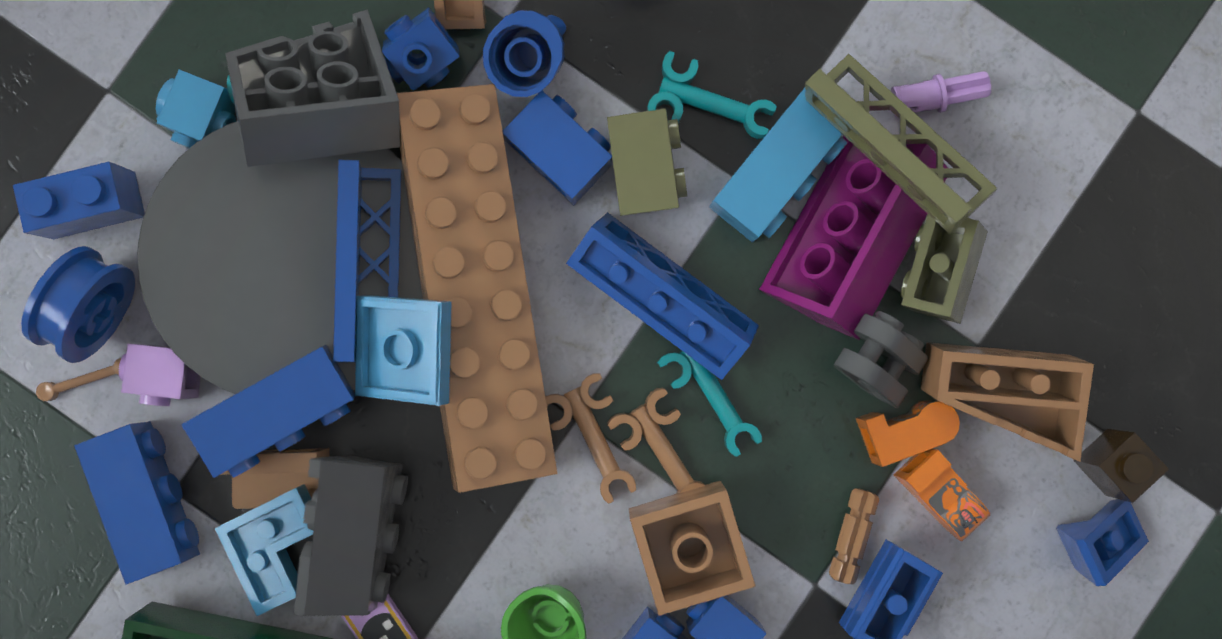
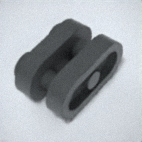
[833,311,928,408]

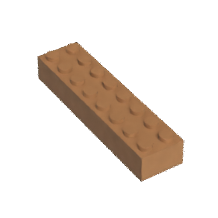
[397,84,558,493]

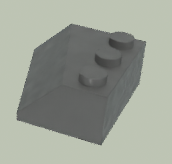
[294,455,408,616]

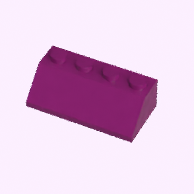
[759,135,948,340]

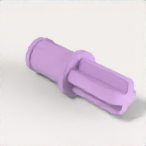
[891,71,991,117]

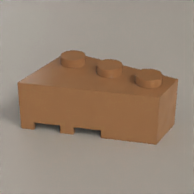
[921,342,1094,462]

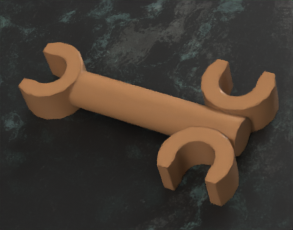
[545,373,636,504]
[607,387,705,494]

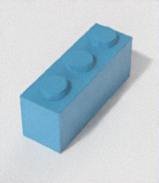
[709,88,847,243]

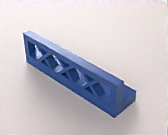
[333,160,401,363]
[566,212,759,380]

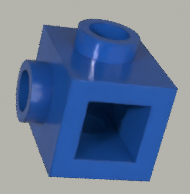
[382,7,460,91]

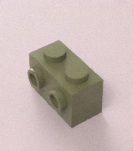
[607,108,688,216]
[901,214,988,324]

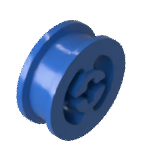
[21,246,135,363]

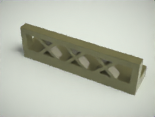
[805,54,997,234]

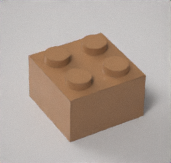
[628,481,756,616]

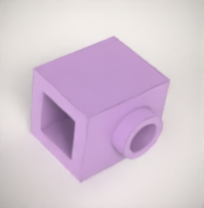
[119,344,201,406]

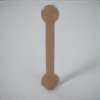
[36,358,121,401]

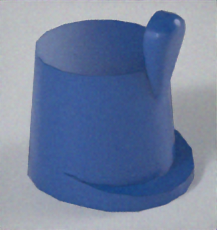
[483,10,566,97]

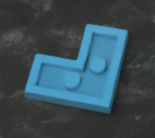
[215,484,313,616]

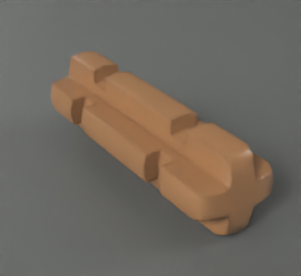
[829,489,879,584]

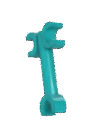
[647,51,777,139]
[657,351,762,457]

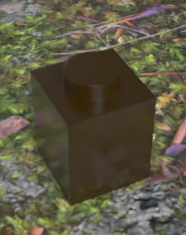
[1073,429,1169,503]

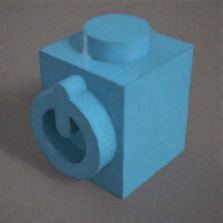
[156,70,236,148]

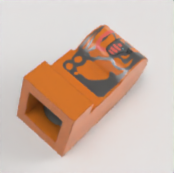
[855,400,960,467]
[893,448,991,541]

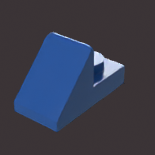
[1056,499,1149,587]

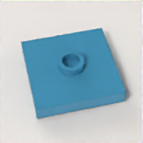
[355,295,452,406]

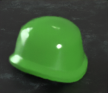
[501,584,587,639]

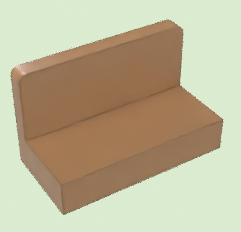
[220,448,330,509]

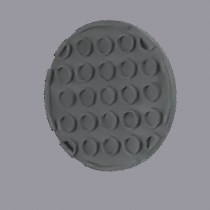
[137,121,423,394]

